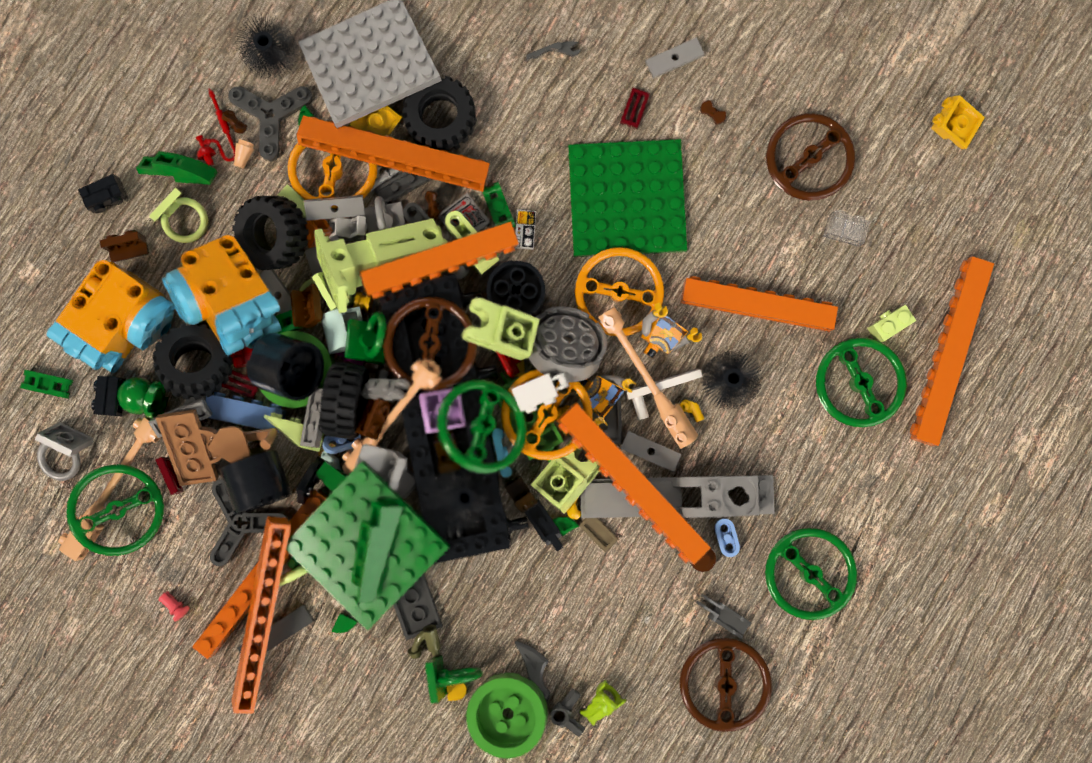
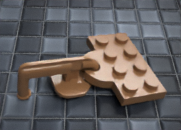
[156,409,278,486]

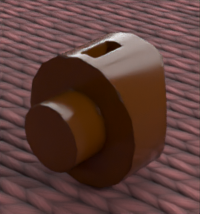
[690,548,716,572]

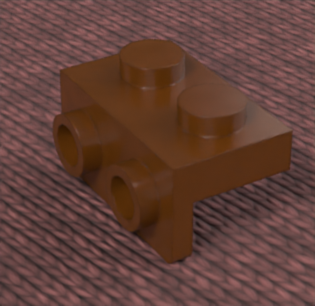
[99,230,149,263]
[290,284,323,329]
[355,398,392,441]

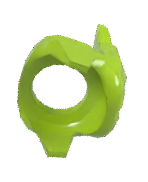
[580,680,627,725]

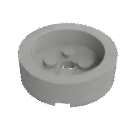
[529,307,607,382]

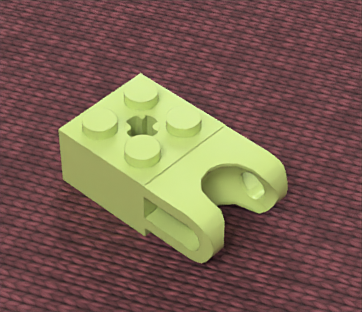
[445,211,500,276]
[462,298,539,360]
[531,438,600,514]

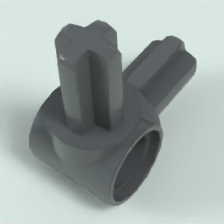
[551,689,585,737]

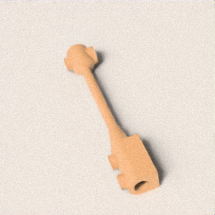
[598,307,698,449]
[342,359,442,475]
[58,416,161,561]

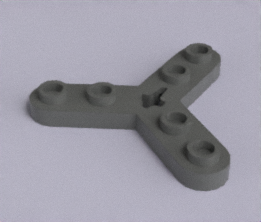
[228,86,313,161]
[210,479,290,566]

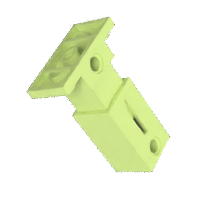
[314,218,447,313]

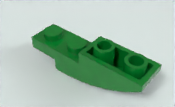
[136,151,218,185]

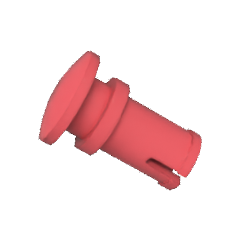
[159,591,190,622]

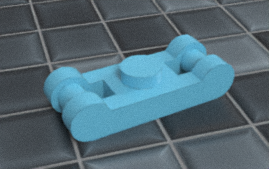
[492,428,513,478]

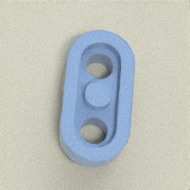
[322,434,361,454]
[714,518,740,557]

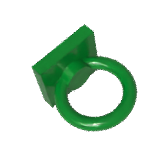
[344,312,386,365]
[425,655,483,704]

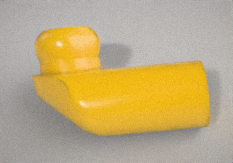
[566,497,581,520]

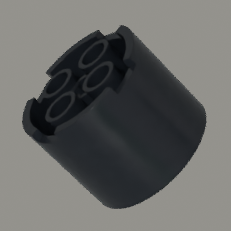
[487,260,546,318]
[246,333,324,401]
[219,450,292,515]

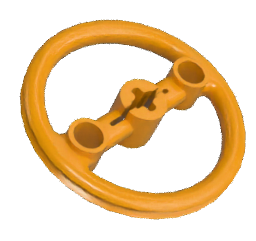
[287,143,378,209]
[575,247,664,336]
[501,369,593,460]

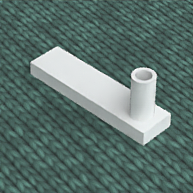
[625,369,703,420]

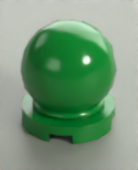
[117,377,169,419]

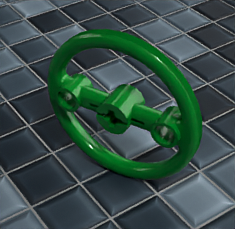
[816,338,907,427]
[437,380,527,473]
[66,464,164,556]
[765,528,857,620]

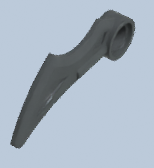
[515,641,550,702]

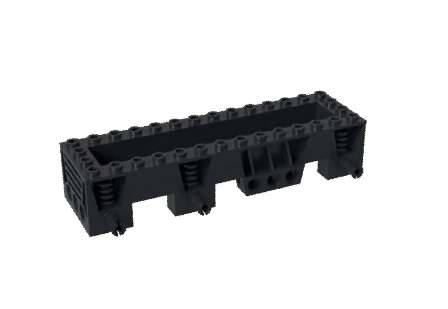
[368,274,529,564]

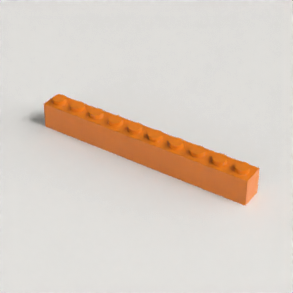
[296,115,490,192]
[910,256,995,446]
[557,404,711,564]
[192,489,329,659]
[231,516,291,714]

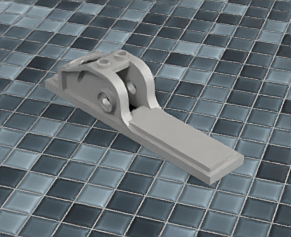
[581,475,775,518]

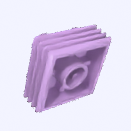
[419,388,467,434]

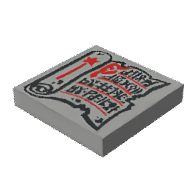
[438,193,490,232]

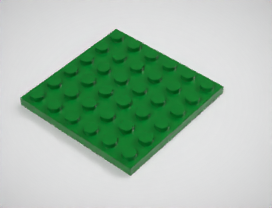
[568,139,687,257]
[286,461,450,631]

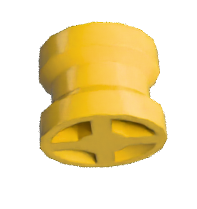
[353,292,374,313]

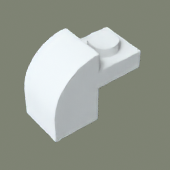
[329,216,367,241]

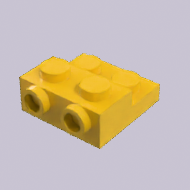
[931,95,985,150]
[348,106,402,136]

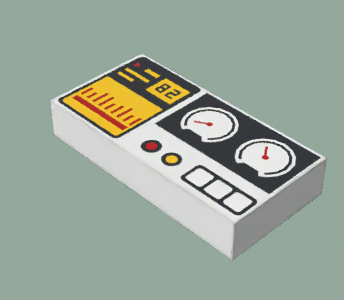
[515,210,536,250]

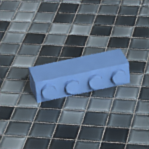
[205,391,287,433]

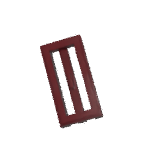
[620,87,650,130]
[221,370,259,400]
[155,457,184,495]

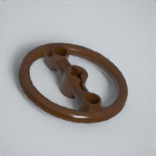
[766,113,855,201]
[383,297,477,391]
[680,638,772,732]

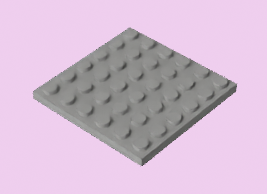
[298,0,442,128]

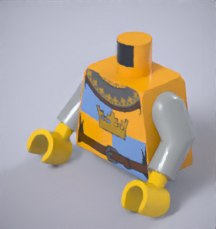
[641,303,702,359]
[579,374,636,427]

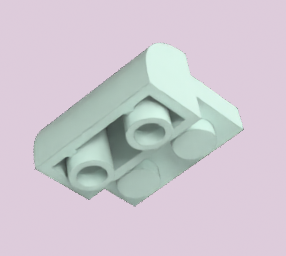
[321,307,363,355]

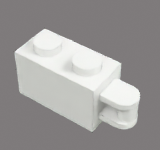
[511,373,569,414]

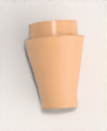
[233,139,254,169]

